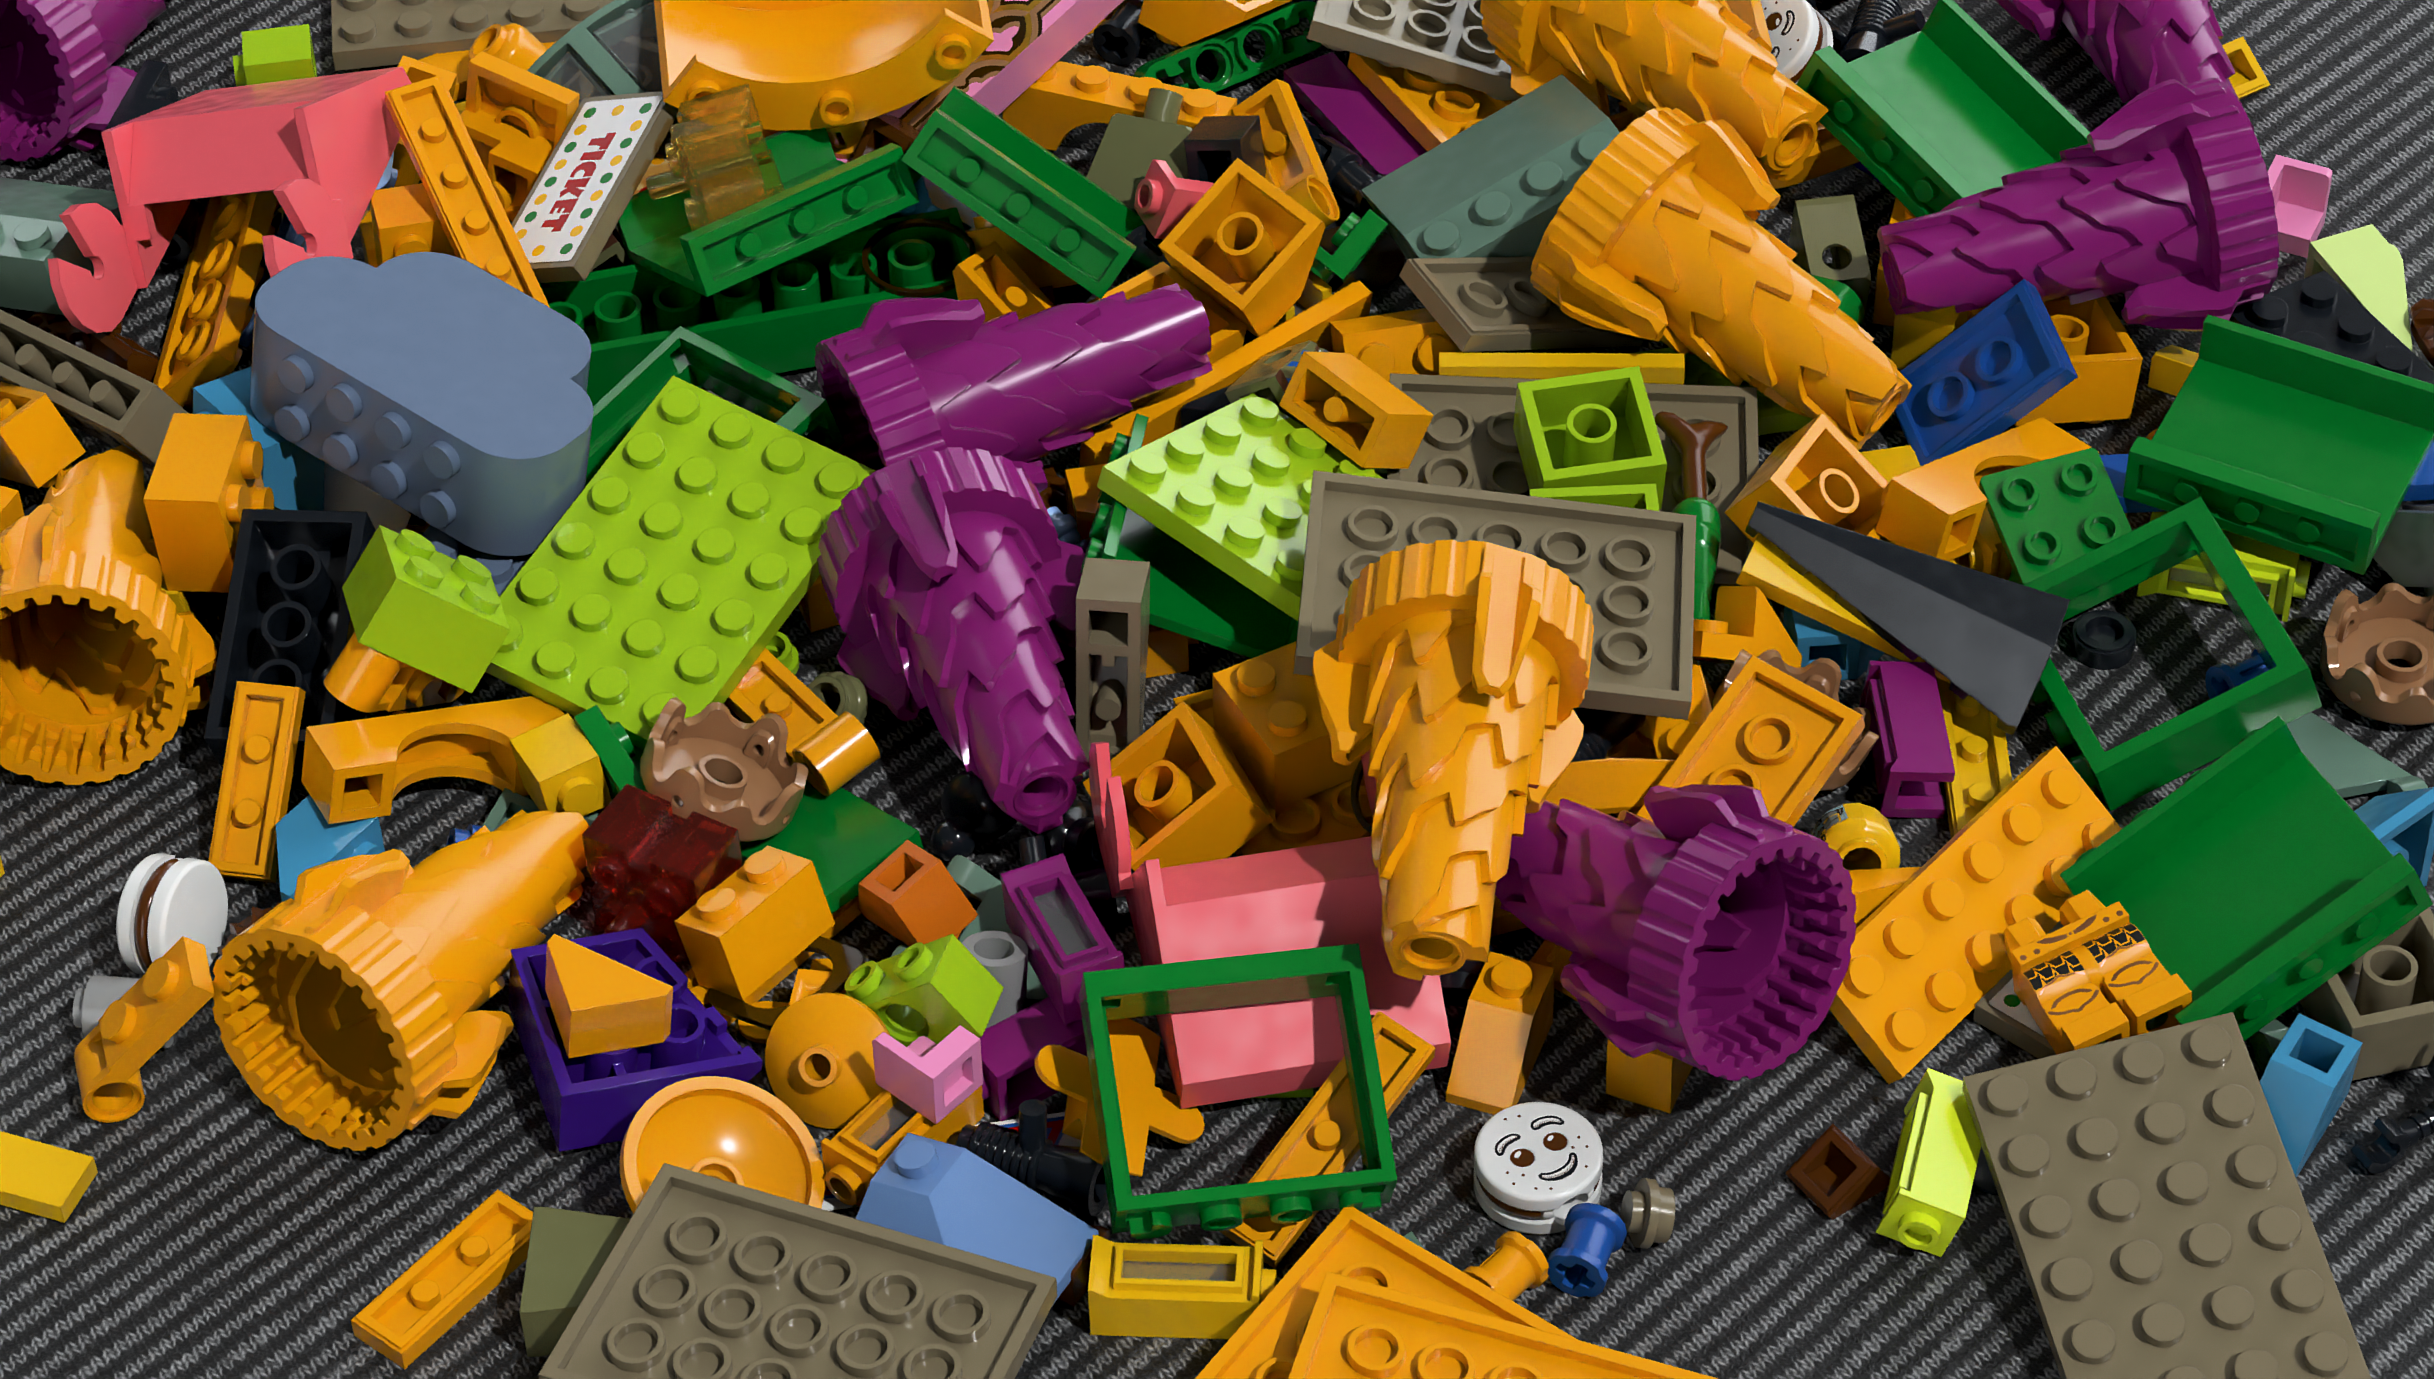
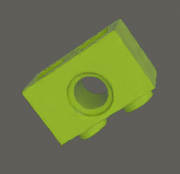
[844,934,1004,1047]

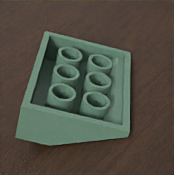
[1361,74,1620,259]
[0,177,122,316]

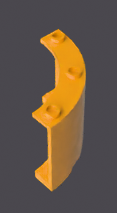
[654,0,994,131]

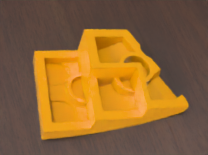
[460,51,580,222]

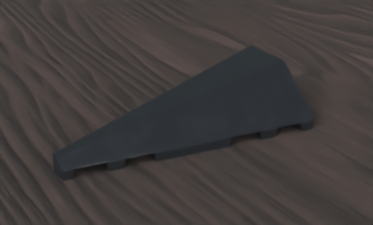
[1745,501,2070,736]

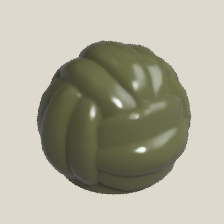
[808,671,870,725]

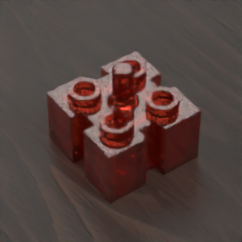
[582,784,743,965]

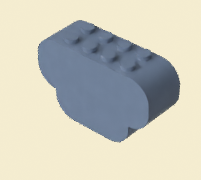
[250,252,593,556]

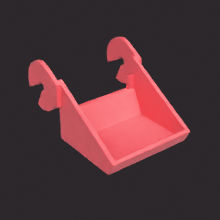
[48,66,412,334]
[1089,741,1451,1109]

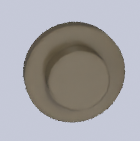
[1620,1178,1675,1249]

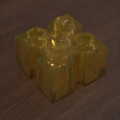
[646,83,785,231]

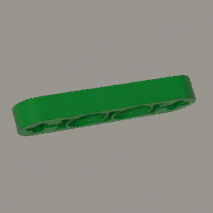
[1133,1,1322,93]

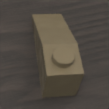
[1076,557,1150,762]

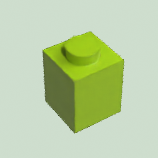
[233,24,318,86]

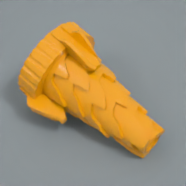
[1480,0,1829,182]
[1530,107,1913,450]
[0,445,218,785]
[1312,539,1594,981]
[212,809,594,1151]

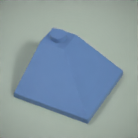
[855,1133,1099,1306]

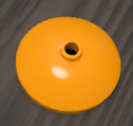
[619,1076,825,1214]

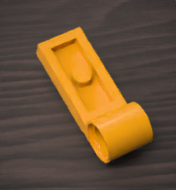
[1232,78,1340,228]
[323,631,465,713]
[724,648,880,797]
[74,936,215,1123]

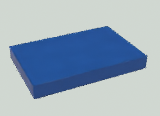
[1894,279,2078,466]

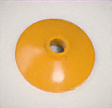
[765,992,890,1129]

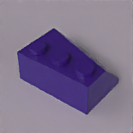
[508,928,763,1152]

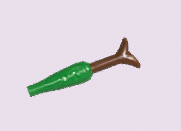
[1654,411,1728,620]

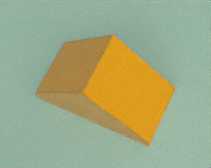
[545,934,673,1059]

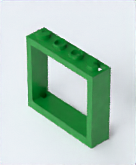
[585,326,845,487]
[2024,496,2322,811]
[1079,943,1397,1239]

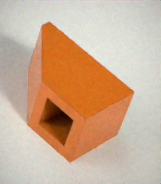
[858,840,978,946]

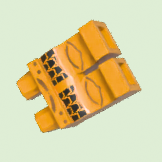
[2004,890,2192,1055]

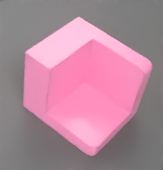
[2268,155,2333,258]
[872,1025,983,1124]

